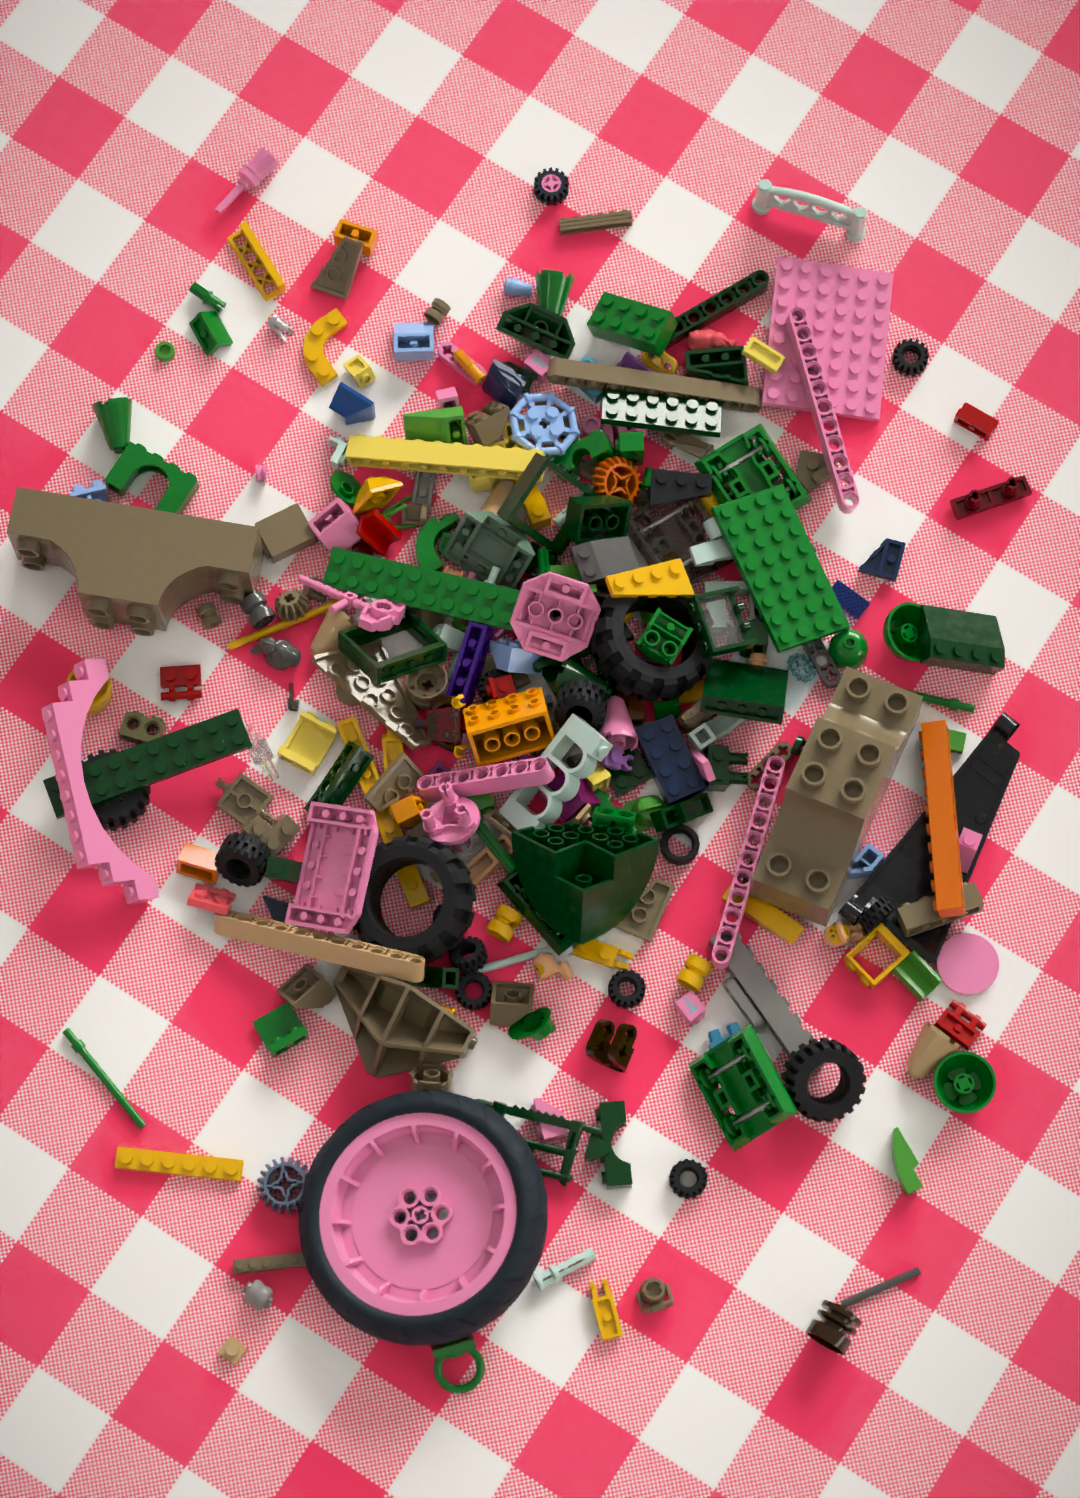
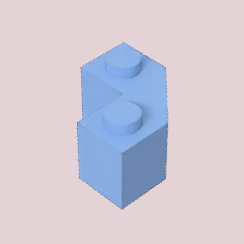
[848,842,885,879]

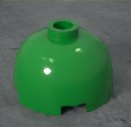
[828,628,868,669]

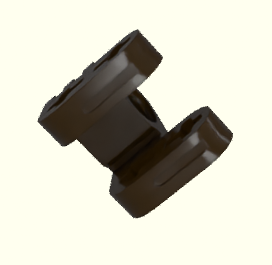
[586,1019,637,1073]

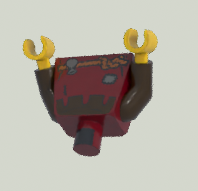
[415,694,468,758]

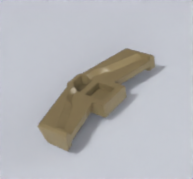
[656,430,714,459]

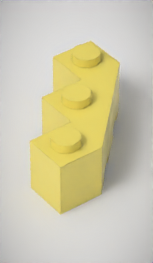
[469,422,527,493]

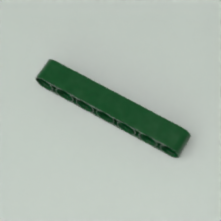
[664,270,769,351]

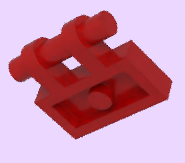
[160,664,202,702]
[934,999,987,1051]

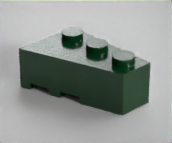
[684,345,749,386]

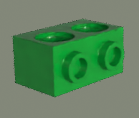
[615,432,644,465]
[591,807,636,834]

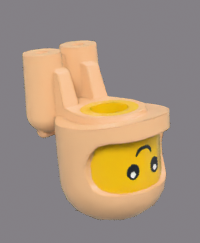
[823,921,867,948]
[533,952,574,982]

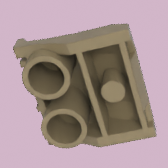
[676,697,713,734]

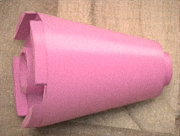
[599,695,638,754]

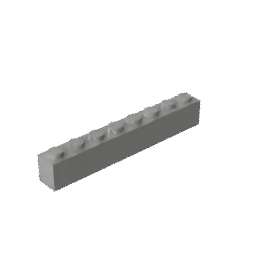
[708,932,825,1074]

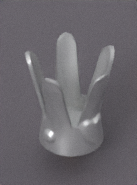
[267,314,295,342]

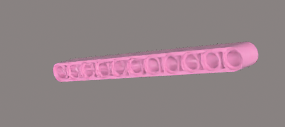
[786,306,860,514]
[711,756,785,970]

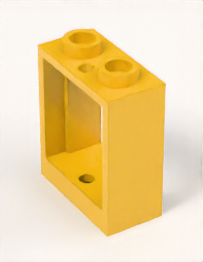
[844,923,911,990]

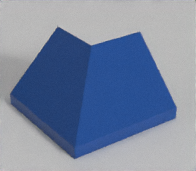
[329,382,376,425]

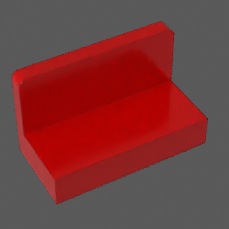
[953,402,999,441]
[356,509,402,557]

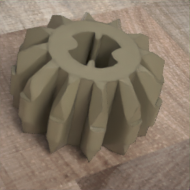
[274,588,309,622]

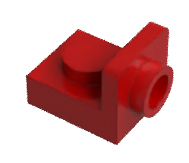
[485,674,517,699]

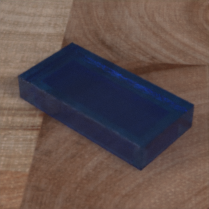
[832,580,870,620]

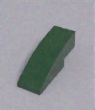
[649,792,714,833]

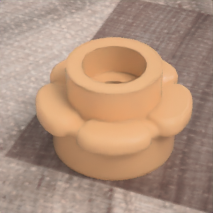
[747,653,768,666]

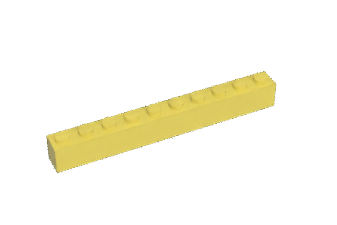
[345,434,545,482]

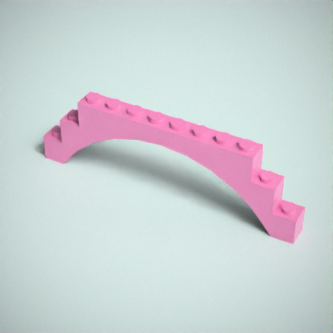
[41,658,159,904]

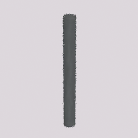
[840,1267,921,1308]

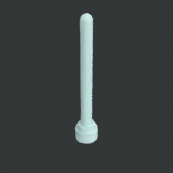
[477,946,573,973]

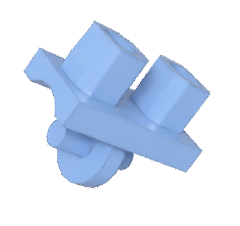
[70,480,109,502]

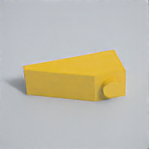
[512,480,551,531]

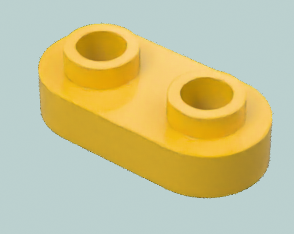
[641,351,678,375]

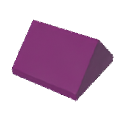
[547,771,600,822]

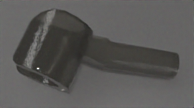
[287,683,300,712]

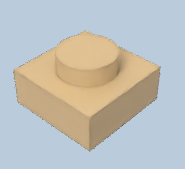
[218,1335,248,1366]

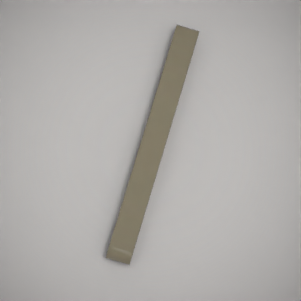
[547,358,762,413]

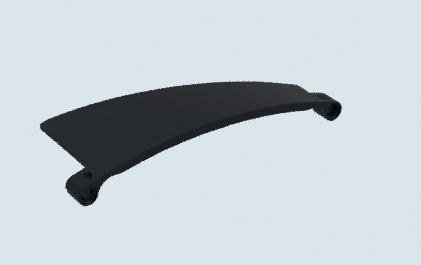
[838,712,1021,964]

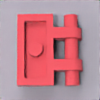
[187,883,236,916]

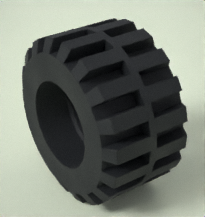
[554,679,607,730]
[214,832,272,887]

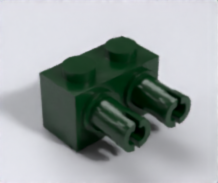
[704,745,749,792]

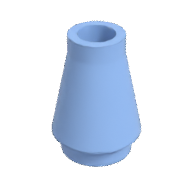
[503,277,533,297]

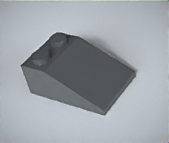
[571,536,640,588]

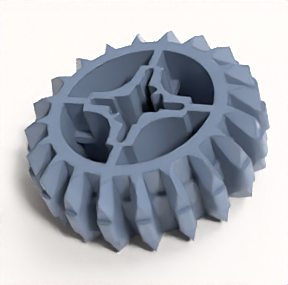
[257,1157,309,1214]

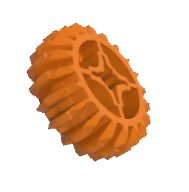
[590,456,643,505]

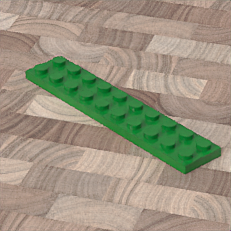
[323,547,520,632]

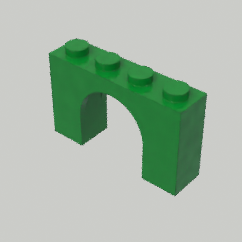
[104,441,199,514]

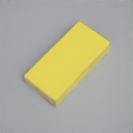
[741,336,786,375]

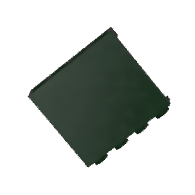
[700,658,789,725]

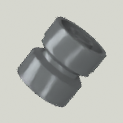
[239,591,276,629]

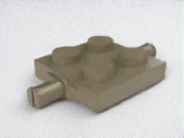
[215,773,275,825]

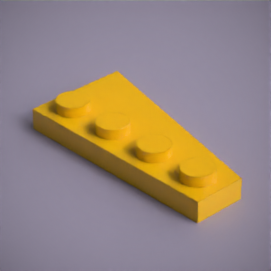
[605,558,695,598]

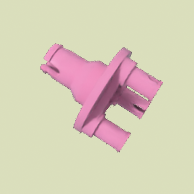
[420,782,481,853]

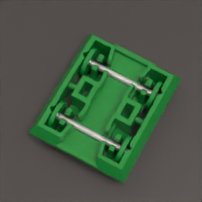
[694,423,812,511]
[689,1024,798,1151]

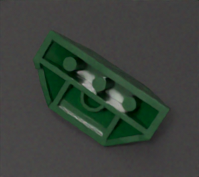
[496,302,576,359]

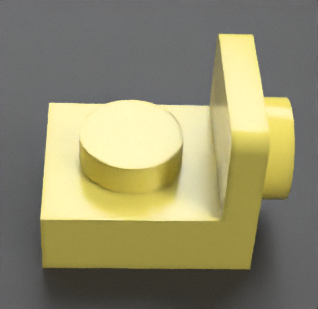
[343,354,376,389]

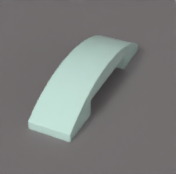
[689,538,733,567]

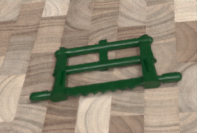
[476,1099,603,1187]

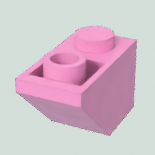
[530,1098,569,1143]

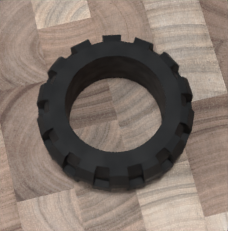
[590,593,716,702]
[353,835,477,963]

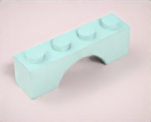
[687,715,748,753]

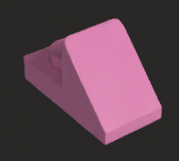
[959,827,983,874]

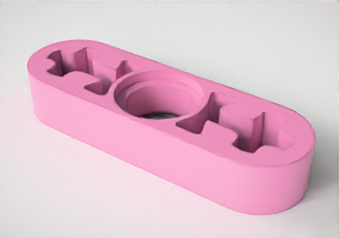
[438,341,486,386]

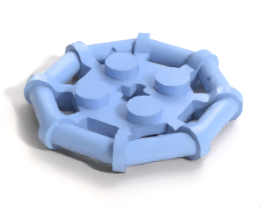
[508,391,581,456]

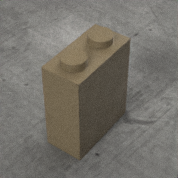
[254,503,317,564]

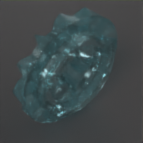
[786,652,816,683]

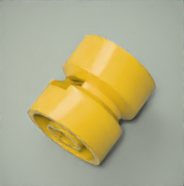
[486,904,523,943]
[675,954,713,993]

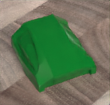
[635,608,693,667]

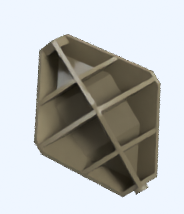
[333,965,478,1078]

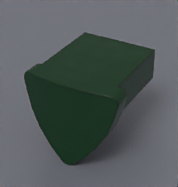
[584,1134,610,1162]

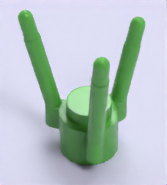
[380,495,419,530]

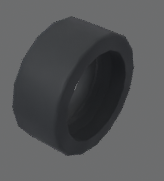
[660,824,700,866]

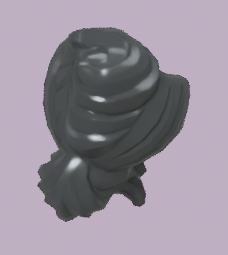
[250,637,301,670]

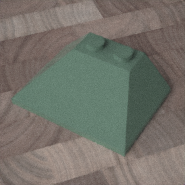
[442,510,535,589]

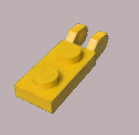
[572,939,634,971]
[589,1278,623,1342]

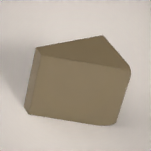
[303,576,327,603]

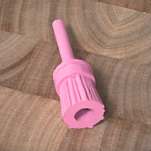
[214,147,279,215]

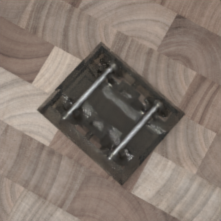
[627,499,734,586]

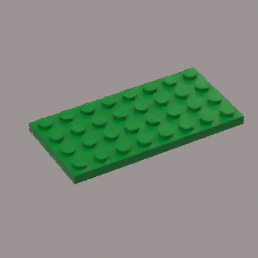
[711,484,850,653]

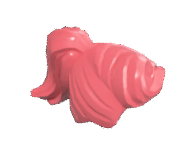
[688,329,738,350]

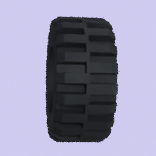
[81,749,151,831]
[781,1038,867,1123]

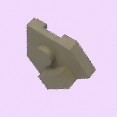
[797,450,839,493]

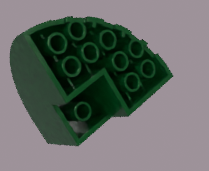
[512,822,660,944]

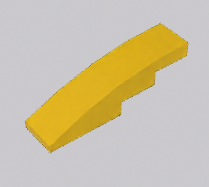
[721,885,804,945]

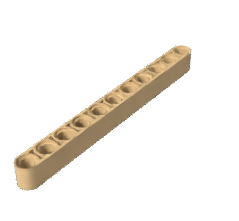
[214,910,425,982]

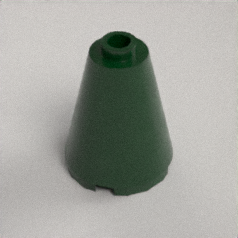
[554,658,613,700]

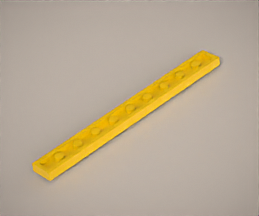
[336,716,430,909]

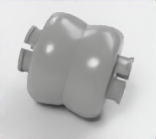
[242,1279,274,1311]

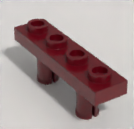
[950,475,1032,520]

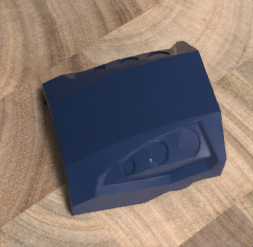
[482,359,527,410]

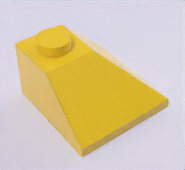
[352,476,403,514]

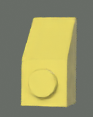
[585,761,611,792]

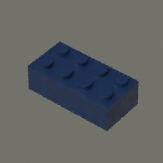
[635,714,706,806]

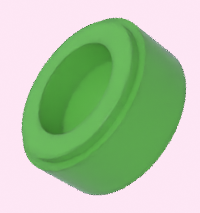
[155,341,175,362]

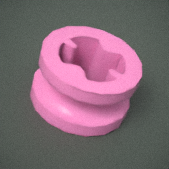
[255,464,267,482]

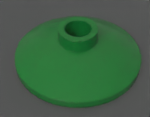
[330,471,361,505]

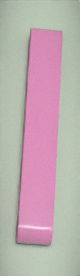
[416,757,555,802]

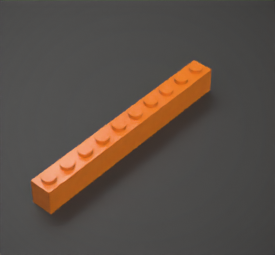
[918,720,966,918]

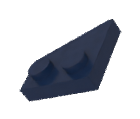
[858,538,906,582]

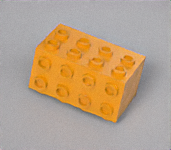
[463,687,555,767]

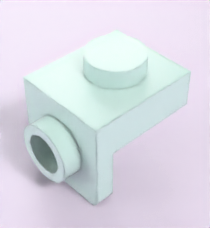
[328,436,348,471]

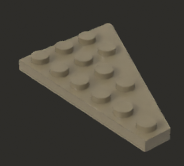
[311,639,432,750]

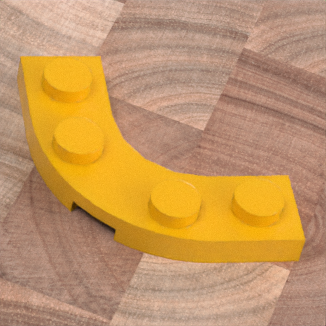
[303,308,348,387]

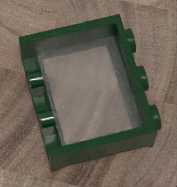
[688,586,757,659]

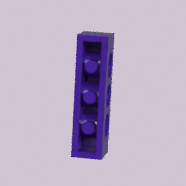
[446,621,495,707]

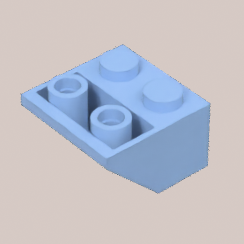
[394,322,434,361]
[489,638,543,675]

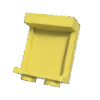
[277,711,338,777]

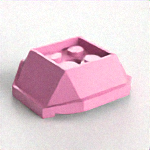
[510,572,601,662]

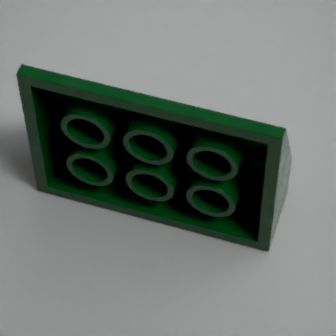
[920,604,1005,675]

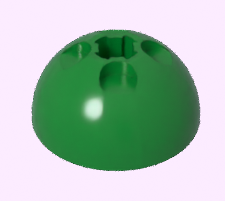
[882,602,921,662]
[933,1051,996,1114]

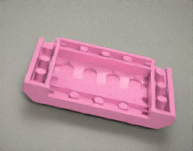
[284,801,379,935]

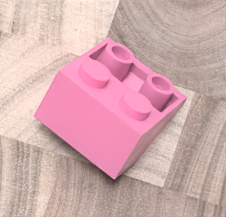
[307,497,362,551]

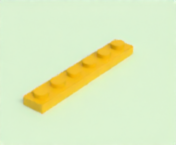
[115,1146,244,1182]

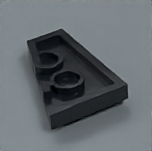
[649,468,712,509]

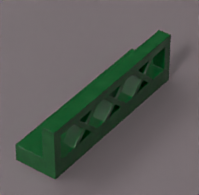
[304,740,374,812]

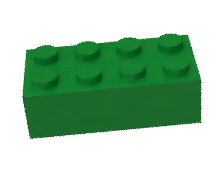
[587,292,678,357]

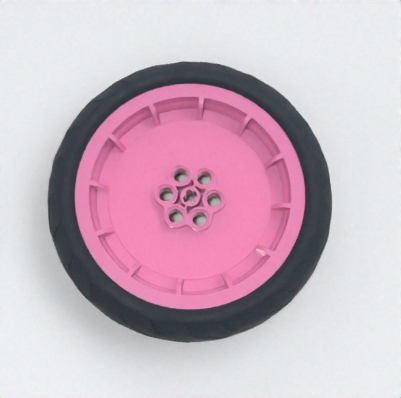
[298,1090,548,1345]

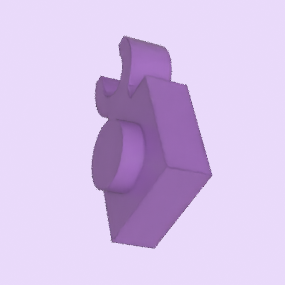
[600,747,634,771]

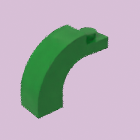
[416,512,460,572]

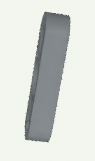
[722,976,766,1032]

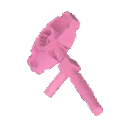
[298,575,406,632]

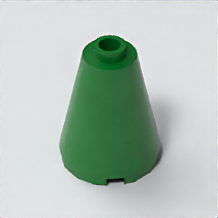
[535,270,574,316]
[92,397,132,454]

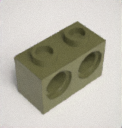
[118,711,167,745]

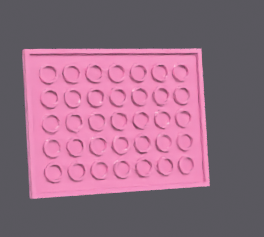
[761,256,894,422]

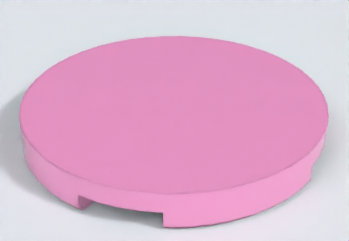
[936,933,999,995]

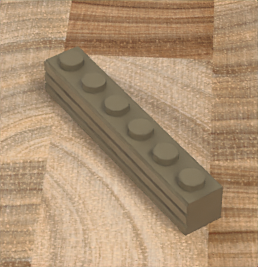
[558,209,633,236]
[233,1252,307,1275]

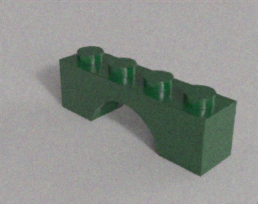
[595,1101,633,1190]

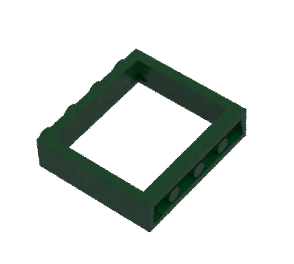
[496,452,598,557]
[338,609,447,685]

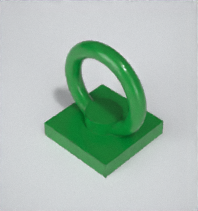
[431,1334,485,1394]

